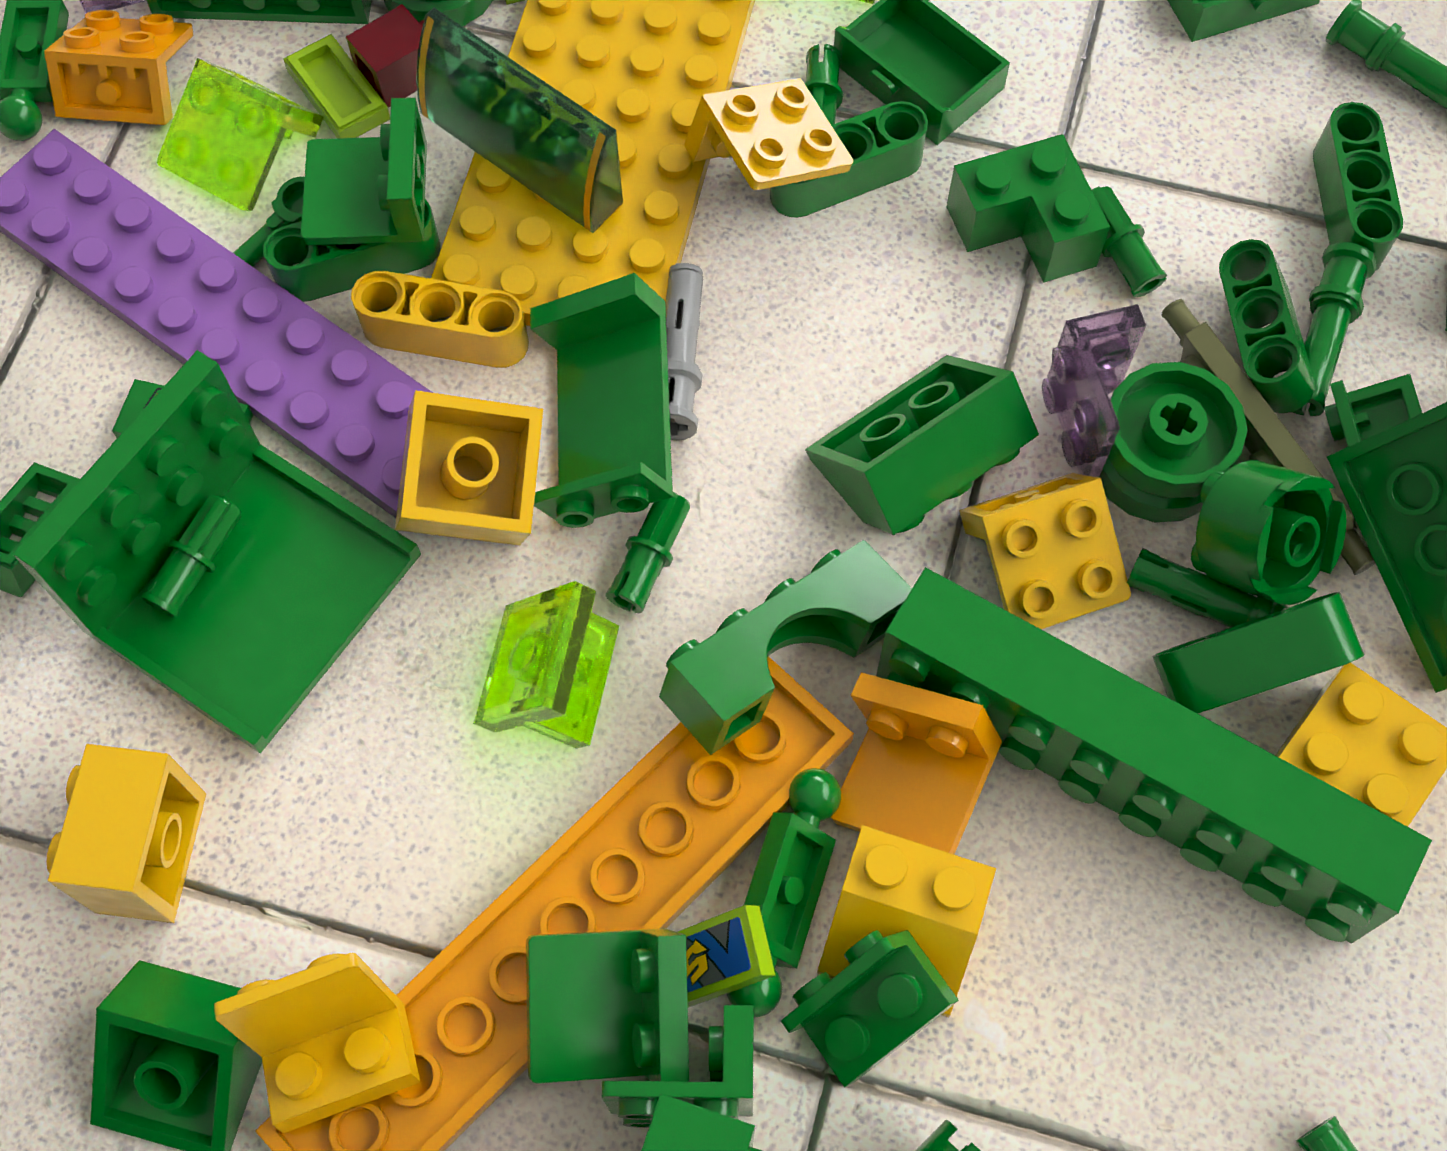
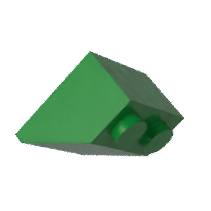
[90,960,262,1151]

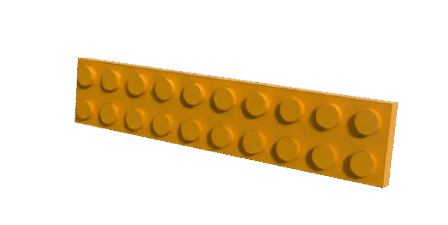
[255,656,854,1151]

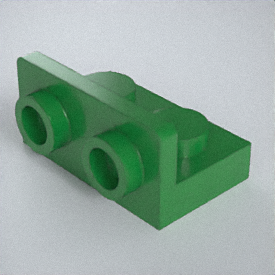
[781,930,959,1088]

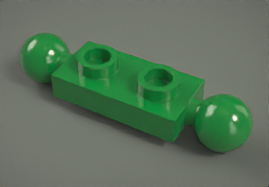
[0,0,69,141]
[727,768,841,1017]

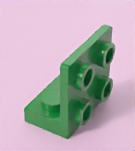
[301,97,427,245]
[526,928,689,1084]
[602,1005,754,1128]

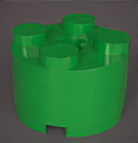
[1191,460,1347,605]

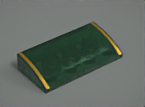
[416,8,623,233]

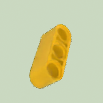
[351,271,529,368]

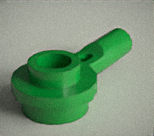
[233,177,305,267]

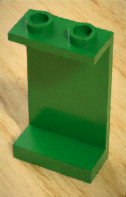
[530,273,673,528]

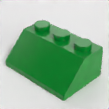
[805,355,1039,536]

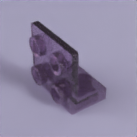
[1042,304,1146,478]

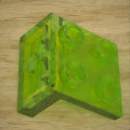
[157,58,324,211]

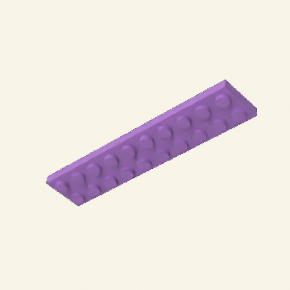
[0,129,433,518]

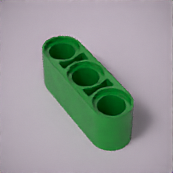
[770,101,928,218]
[1313,102,1403,271]
[263,199,441,302]
[1219,239,1315,414]
[1152,592,1364,714]

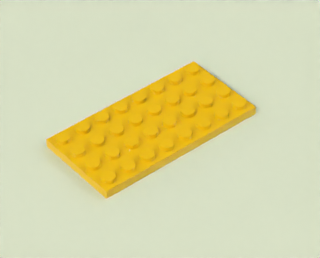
[431,0,755,326]

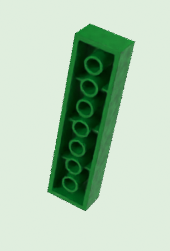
[876,567,1432,944]

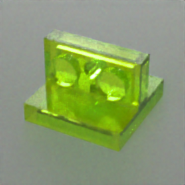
[473,581,620,748]

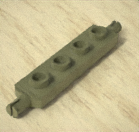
[1161,299,1375,575]

